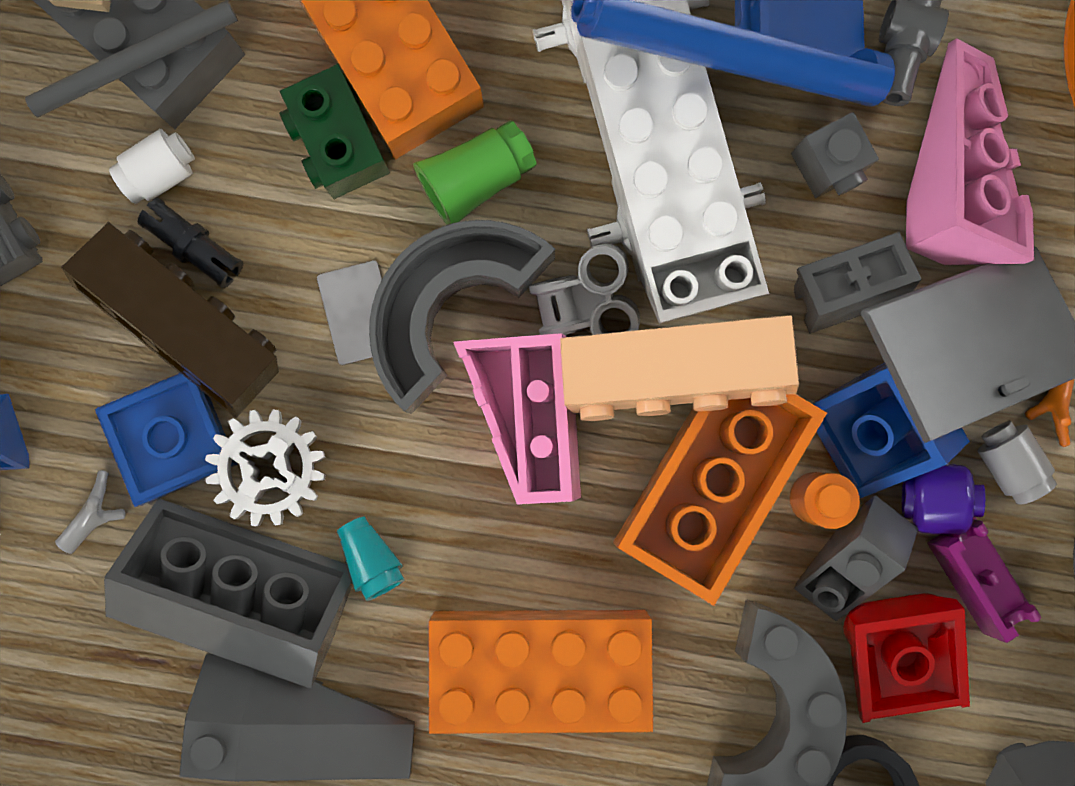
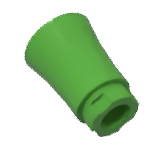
[413,121,537,225]

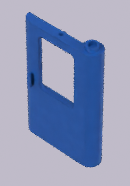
[571,0,895,107]

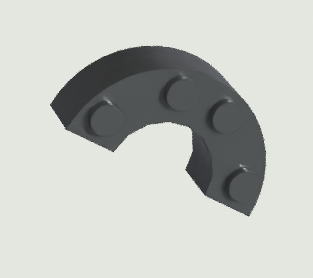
[369,220,556,414]
[707,599,847,786]

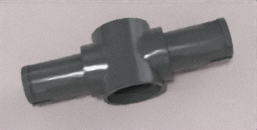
[879,0,949,106]

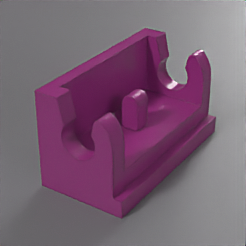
[927,517,1041,643]

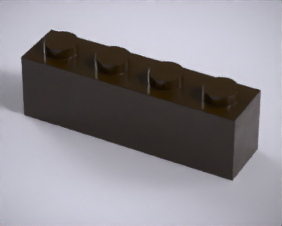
[61,222,279,418]

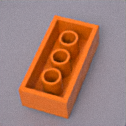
[299,0,484,160]
[613,394,827,606]
[429,610,653,734]

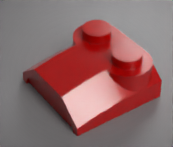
[843,593,970,723]

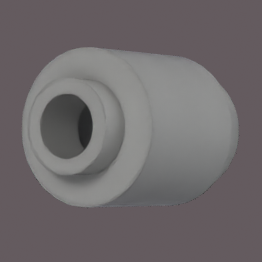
[977,421,1057,505]

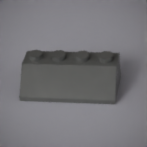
[104,498,353,689]

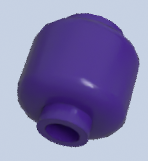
[901,464,986,535]

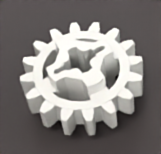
[205,409,326,526]

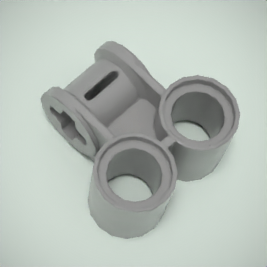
[529,243,640,335]

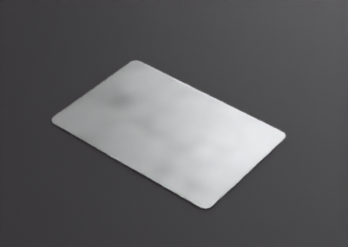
[317,260,382,365]

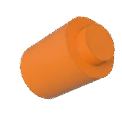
[790,472,860,529]

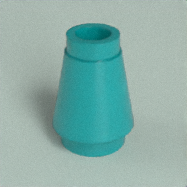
[337,516,405,601]

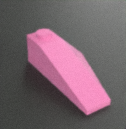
[906,38,1034,265]

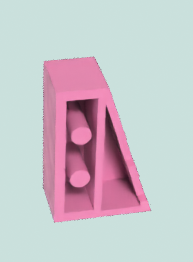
[453,333,581,504]

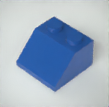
[812,362,970,498]

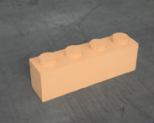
[560,315,799,421]

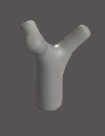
[55,470,126,554]

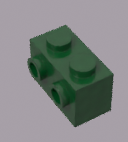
[279,64,390,199]

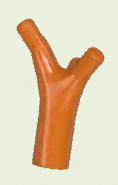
[1025,379,1075,447]

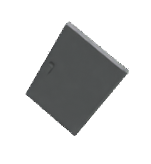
[861,247,1075,443]

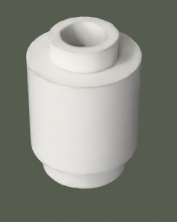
[109,129,195,204]

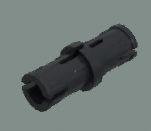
[137,198,244,289]

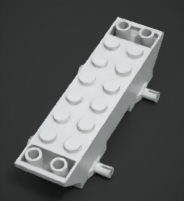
[533,0,769,324]

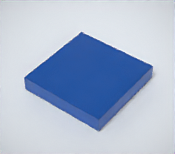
[95,373,238,507]

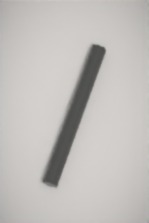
[25,0,238,118]

